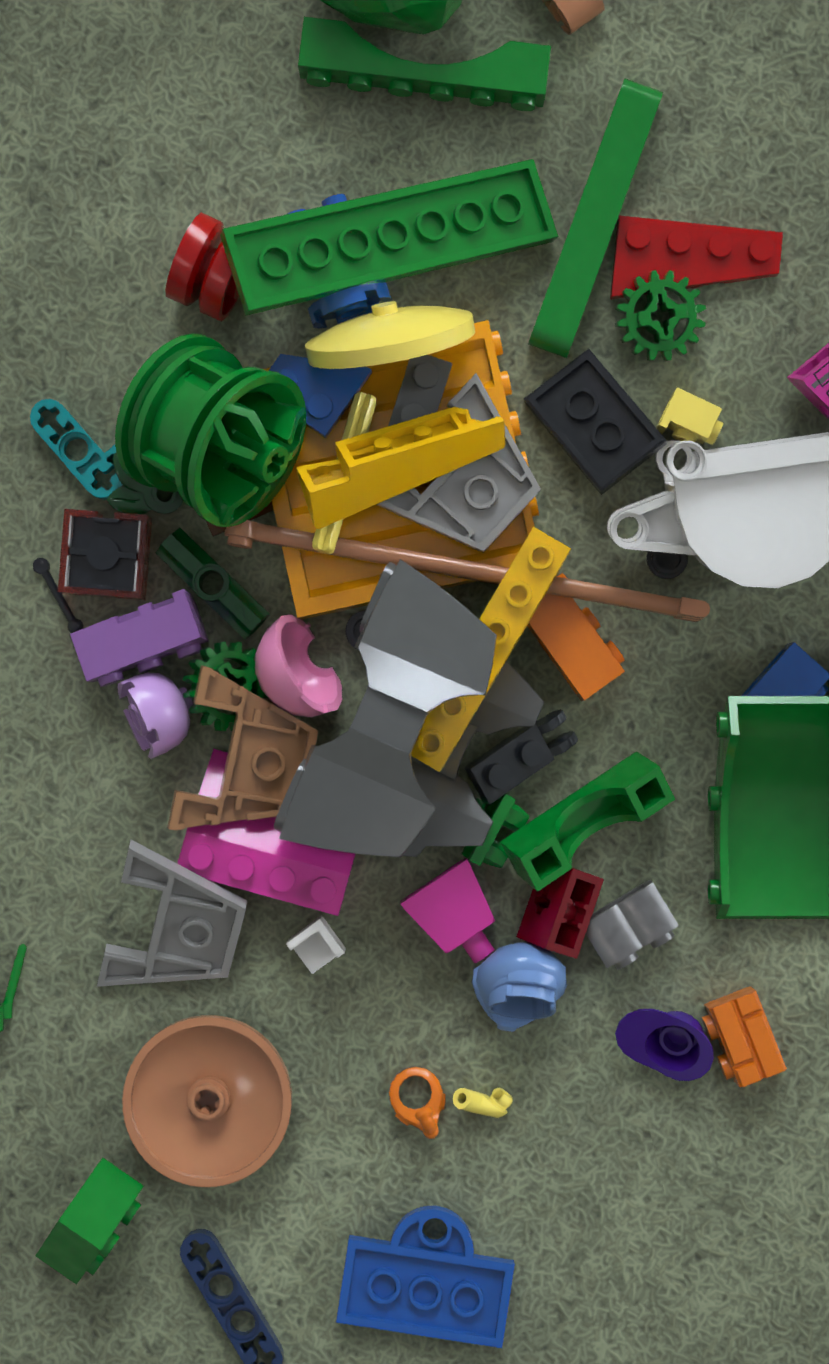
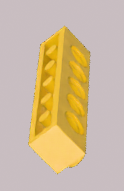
[411,526,572,772]

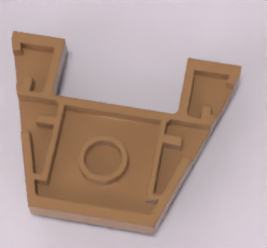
[167,665,318,830]

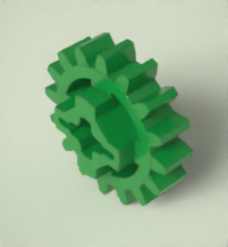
[615,270,706,361]
[183,641,268,731]

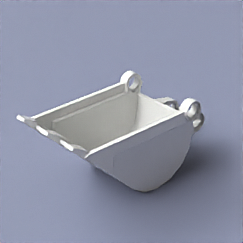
[607,432,829,588]

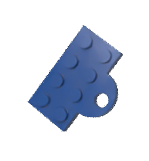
[336,1206,515,1348]

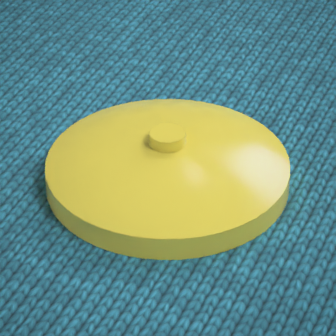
[305,301,475,369]

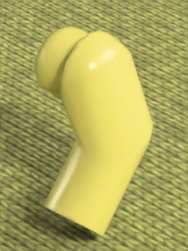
[453,1088,513,1118]

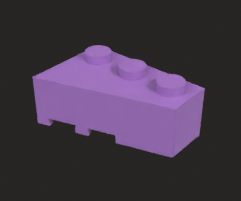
[70,589,209,687]

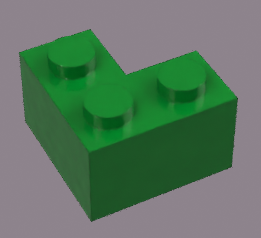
[35,1157,144,1285]

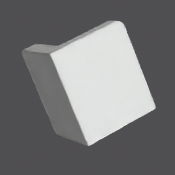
[286,915,346,974]

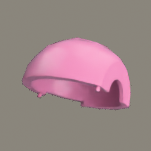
[255,615,342,717]

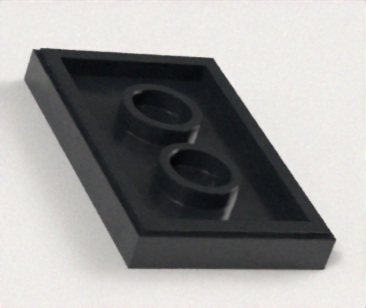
[524,348,667,495]

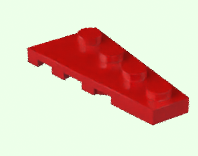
[610,215,783,300]

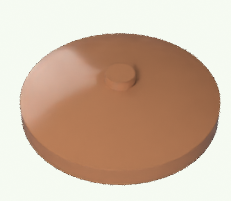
[122,1015,292,1187]

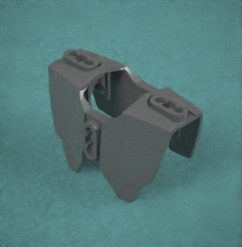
[274,559,544,857]

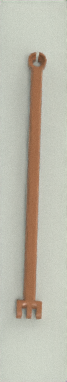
[224,520,710,622]

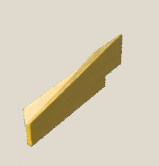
[296,407,505,529]

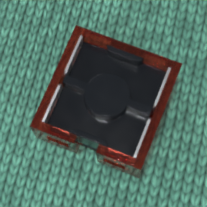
[58,509,152,601]

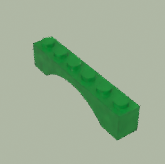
[298,16,551,111]

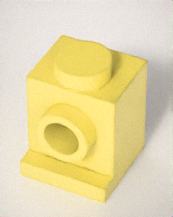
[656,387,723,445]

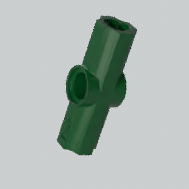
[155,527,270,640]

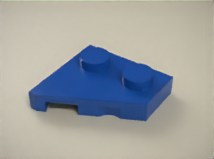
[269,354,372,438]

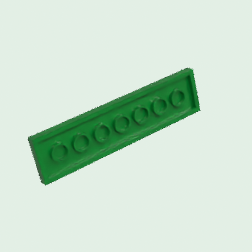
[220,159,559,316]

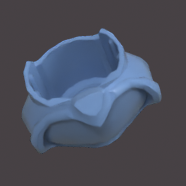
[472,942,567,1032]

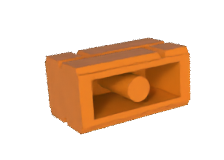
[701,986,787,1087]

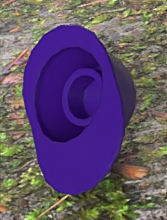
[615,1009,714,1081]

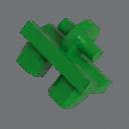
[461,794,529,868]

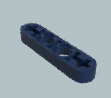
[180,1229,284,1364]

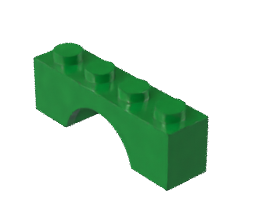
[500,751,675,892]

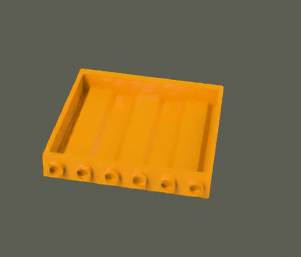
[263,320,539,620]

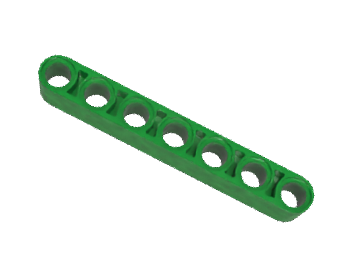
[528,78,663,358]

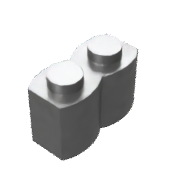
[586,880,679,970]

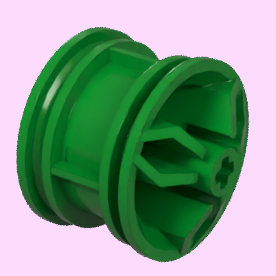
[115,334,306,527]

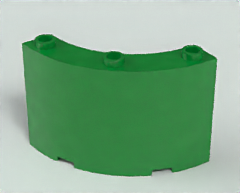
[707,696,829,919]

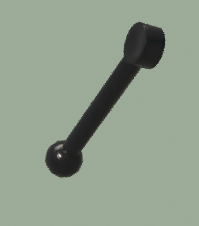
[33,558,84,633]

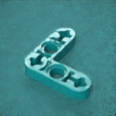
[30,399,123,500]

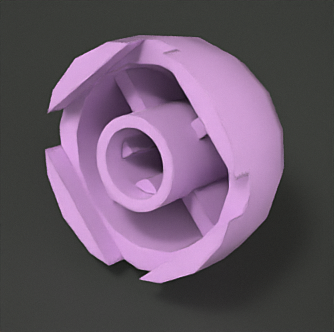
[118,673,193,759]

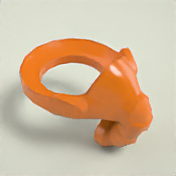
[389,1067,446,1139]

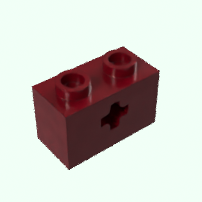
[516,868,604,959]

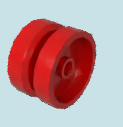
[165,212,239,322]

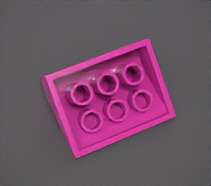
[177,749,356,916]

